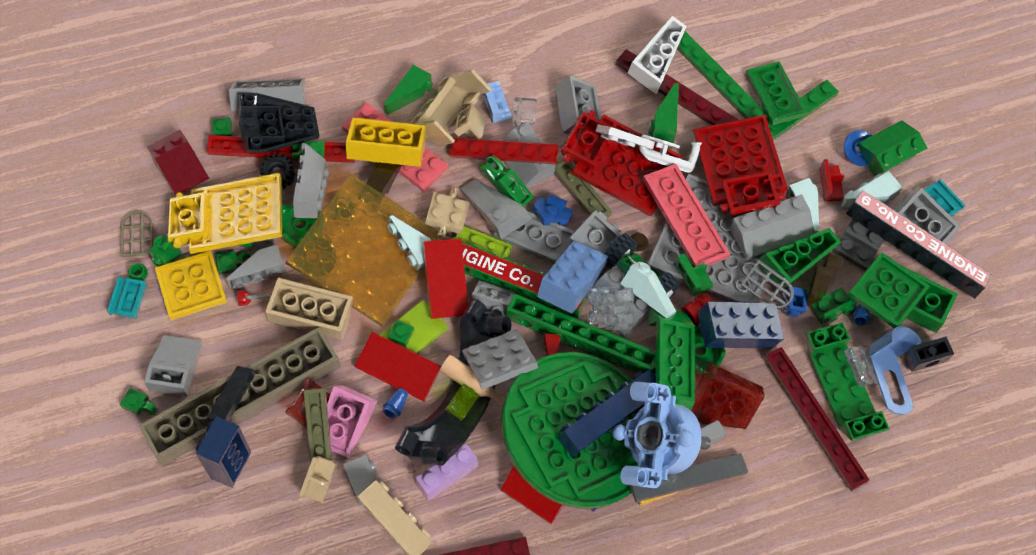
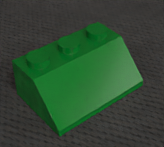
[857,120,928,176]

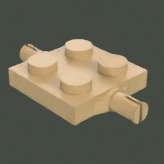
[425,188,470,240]

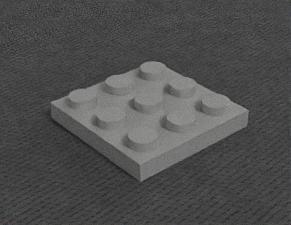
[462,329,538,390]

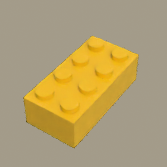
[346,118,426,167]

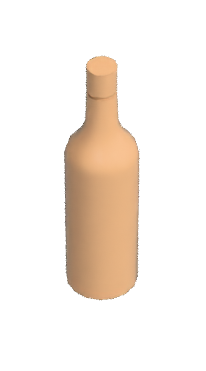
[440,355,505,405]

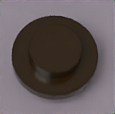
[631,233,648,251]

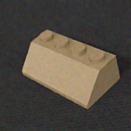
[265,278,353,341]
[356,480,431,555]

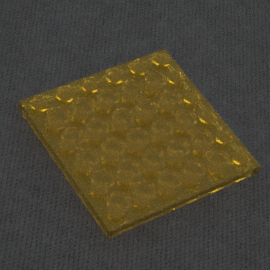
[285,174,446,328]

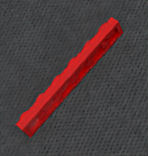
[449,138,559,165]

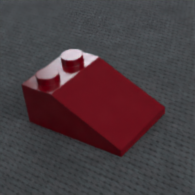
[147,130,210,195]

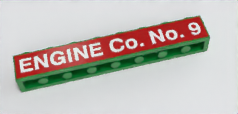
[444,236,587,318]

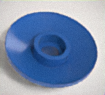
[844,130,872,166]

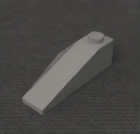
[460,179,532,239]

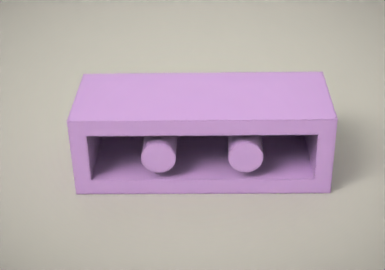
[416,444,478,501]

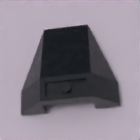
[238,93,320,153]

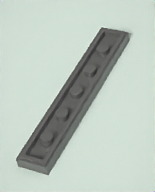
[629,453,749,503]

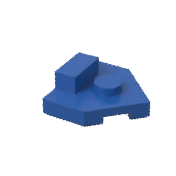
[532,194,574,226]

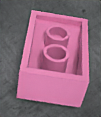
[327,385,377,458]

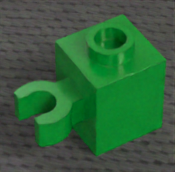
[149,235,182,267]

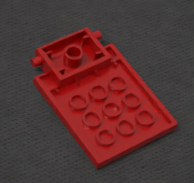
[560,110,682,217]
[693,115,788,216]

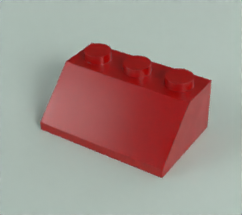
[500,466,564,525]

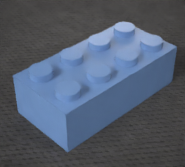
[537,241,608,313]

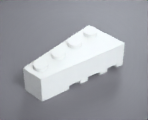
[628,16,687,94]

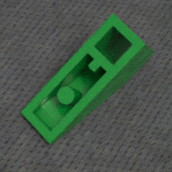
[384,65,433,115]

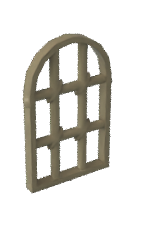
[121,211,153,257]

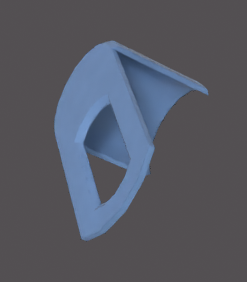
[868,326,922,415]

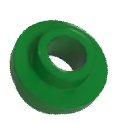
[128,263,148,281]

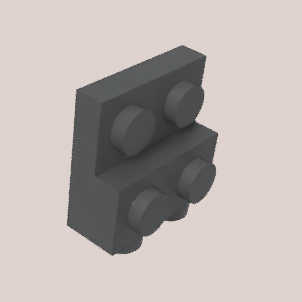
[832,219,885,270]

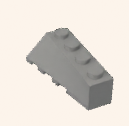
[293,143,330,218]

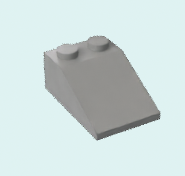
[894,188,961,243]

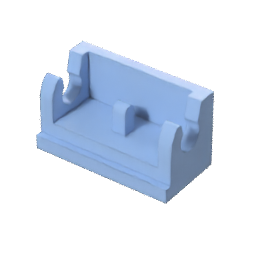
[483,82,512,123]

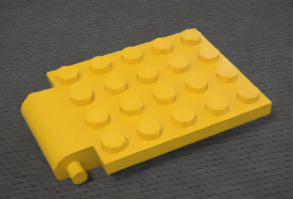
[168,173,282,254]

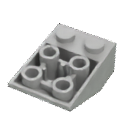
[144,335,203,397]

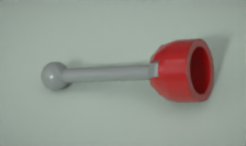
[237,291,272,306]

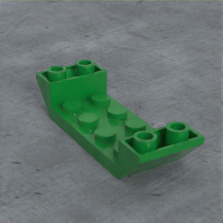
[649,306,695,410]
[806,322,890,441]

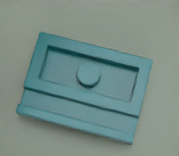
[924,179,966,217]
[107,276,147,319]

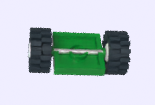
[604,233,680,299]

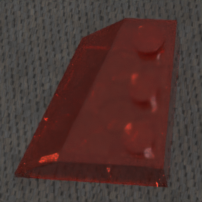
[691,363,765,429]

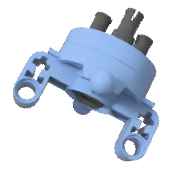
[612,382,711,488]

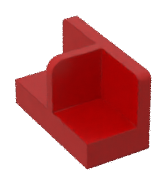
[819,159,844,202]

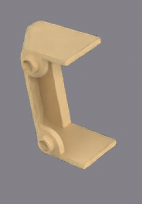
[409,69,492,146]

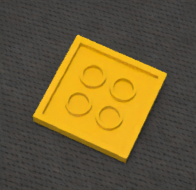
[155,250,227,321]

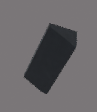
[207,366,255,421]

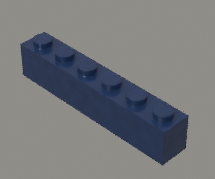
[557,369,656,457]

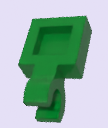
[120,388,158,415]

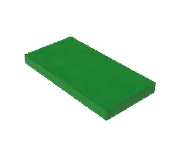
[746,61,807,125]

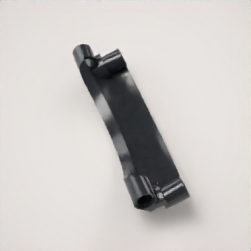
[395,299,512,466]

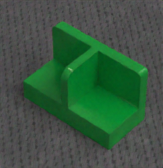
[675,254,714,296]

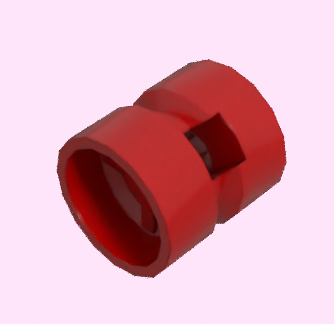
[681,293,714,326]

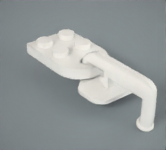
[595,125,702,173]

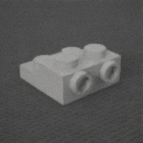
[569,210,621,254]

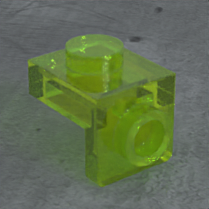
[446,384,479,420]

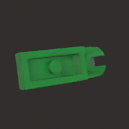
[479,155,534,207]

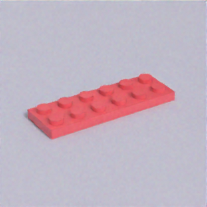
[342,102,448,192]
[643,164,730,267]

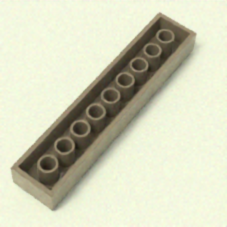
[138,327,341,466]

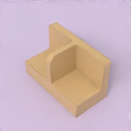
[454,104,486,139]
[299,456,338,503]

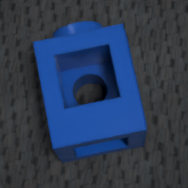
[781,287,808,317]

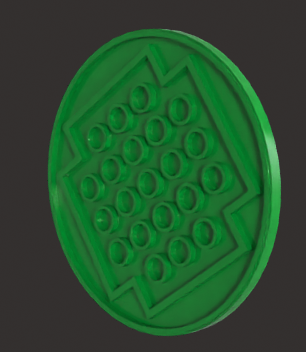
[501,352,645,509]

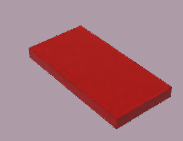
[422,238,468,319]
[354,332,442,402]

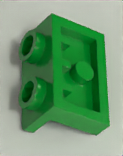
[809,287,857,324]

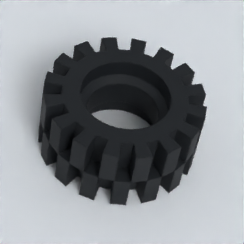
[260,154,295,189]

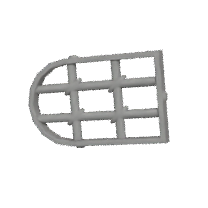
[741,260,794,308]

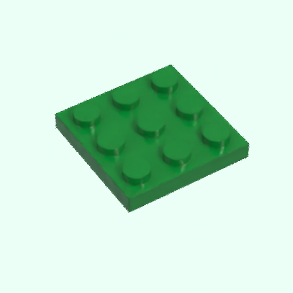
[847,252,930,329]

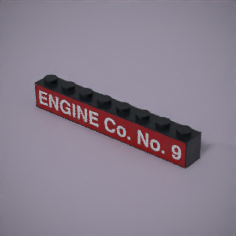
[846,190,992,299]

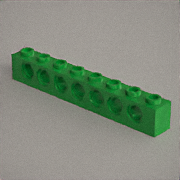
[506,294,656,374]

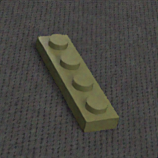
[554,161,612,218]
[304,388,332,463]

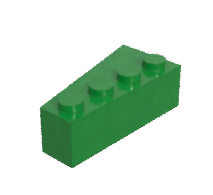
[757,228,841,288]

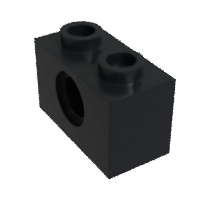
[904,336,954,372]

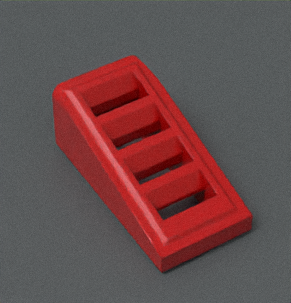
[544,334,560,356]

